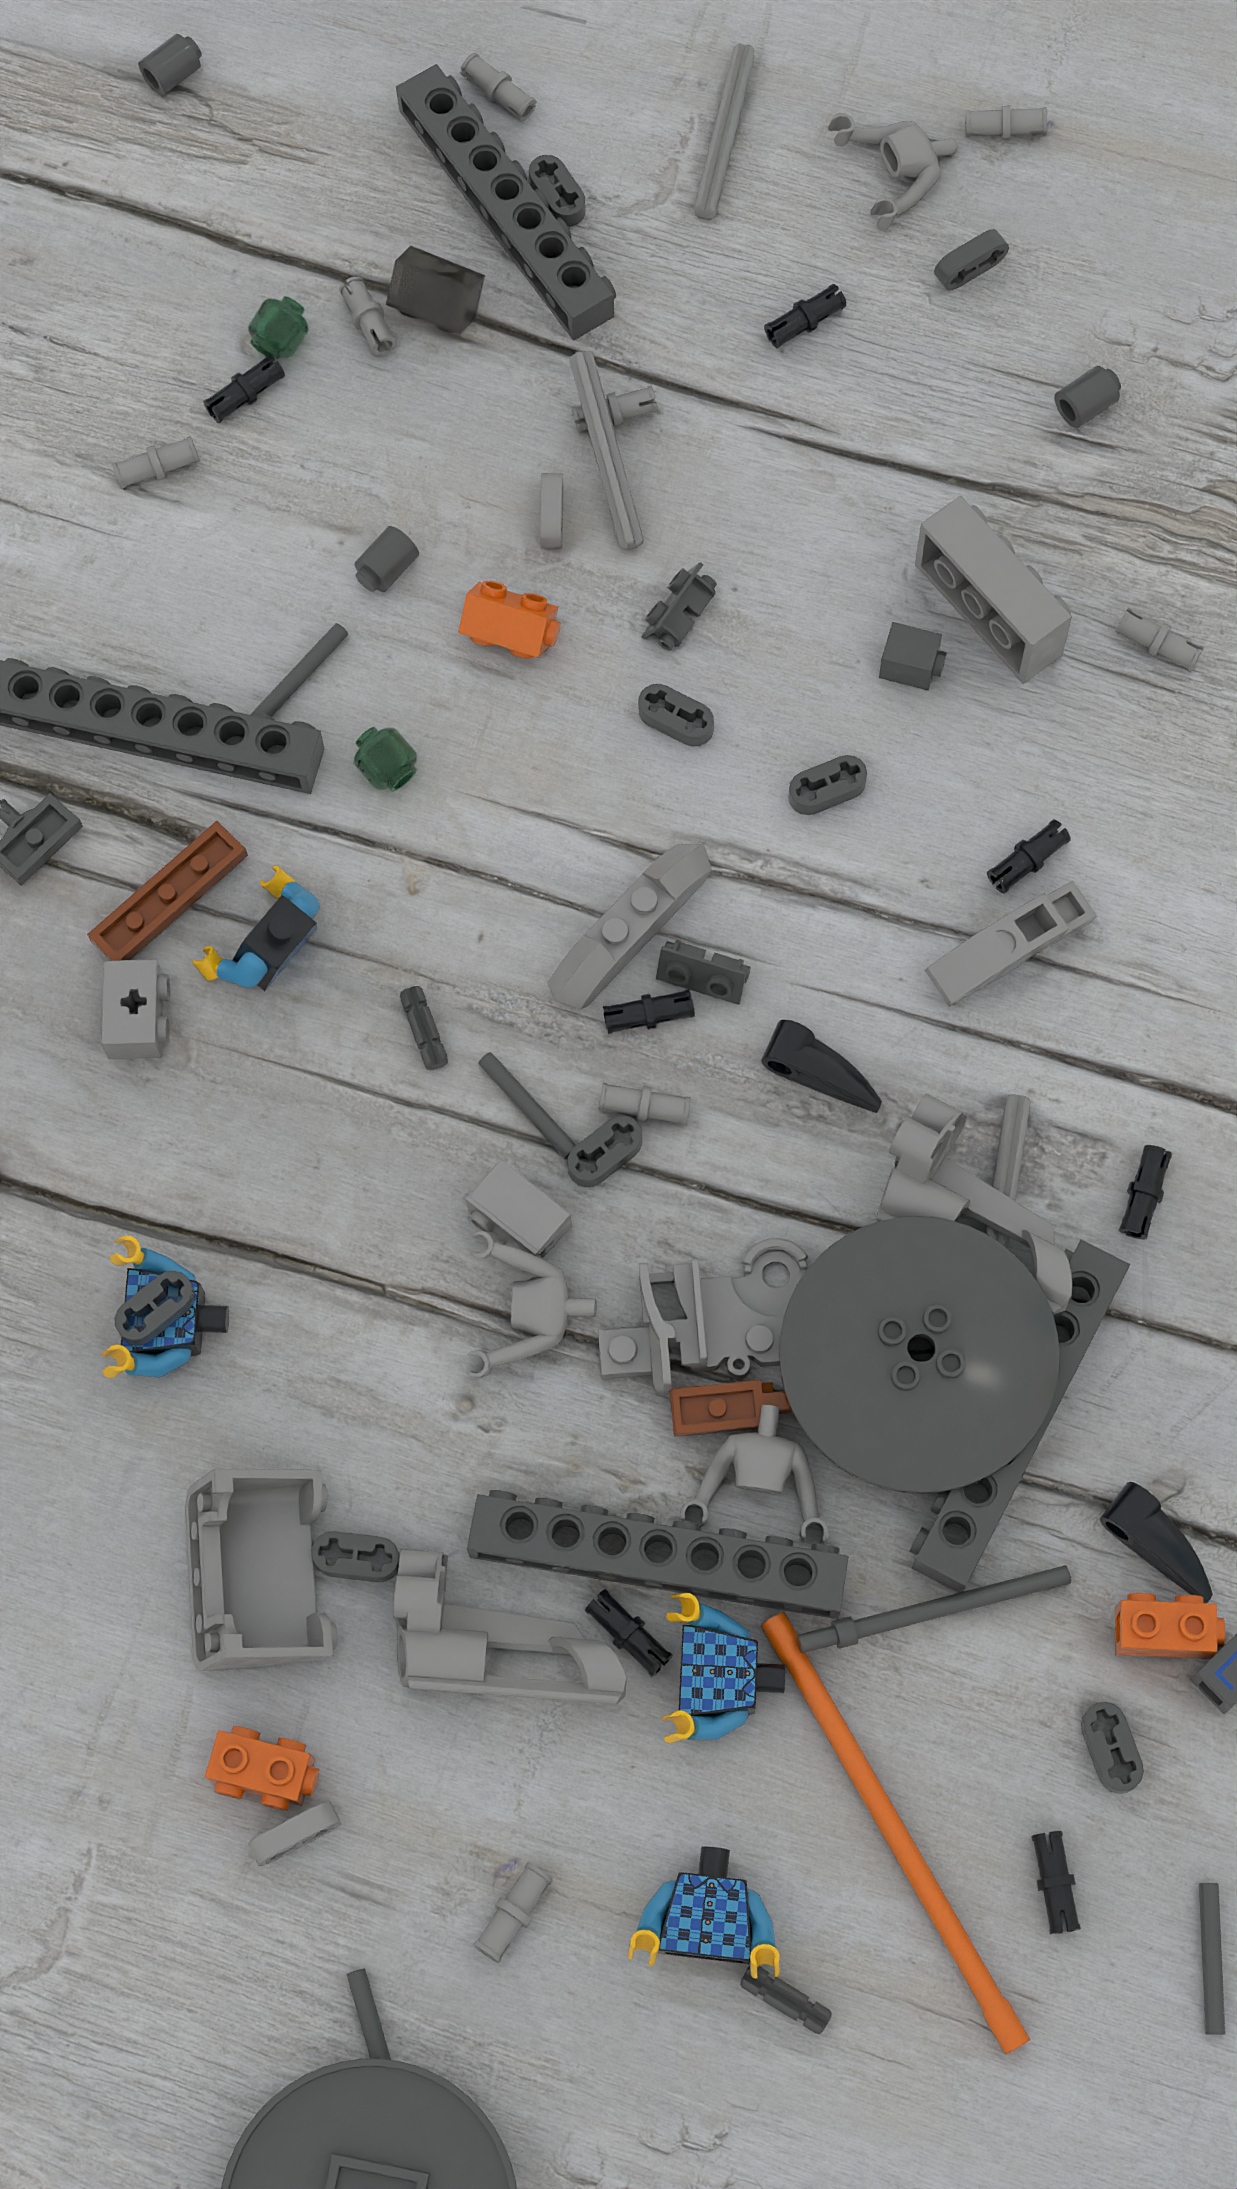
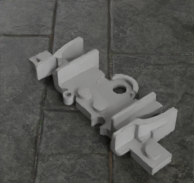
[598,1238,934,1393]

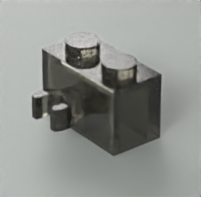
[386,245,485,335]

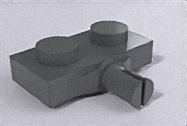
[0,793,83,886]

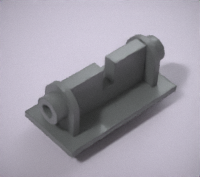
[641,562,717,651]
[656,940,751,1005]

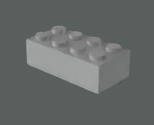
[915,495,1072,684]

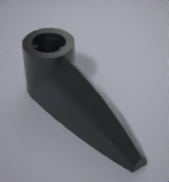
[761,1019,882,1113]
[1100,1482,1213,1603]

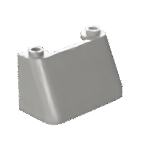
[185,1469,337,1671]

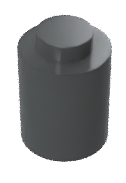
[138,34,202,96]
[1054,366,1121,428]
[354,526,419,592]

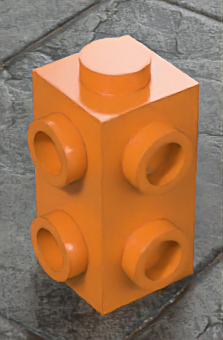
[458,581,561,659]
[1115,1593,1225,1659]
[205,1726,320,1811]

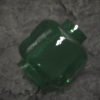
[248,296,309,361]
[353,727,417,792]

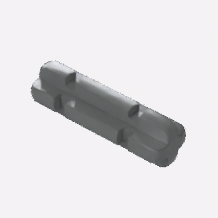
[400,986,448,1070]
[740,1966,832,2034]

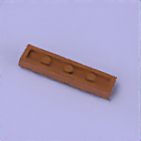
[87,821,248,961]

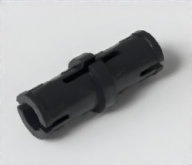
[764,284,846,348]
[203,354,285,423]
[987,819,1071,894]
[603,989,695,1034]
[1119,1145,1172,1240]
[585,1589,673,1677]
[1031,1831,1081,1934]

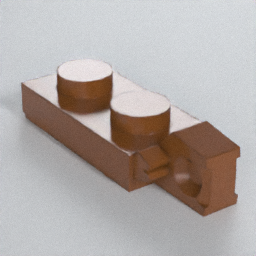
[669,1380,793,1437]

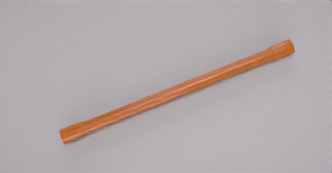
[761,1612,1031,2055]

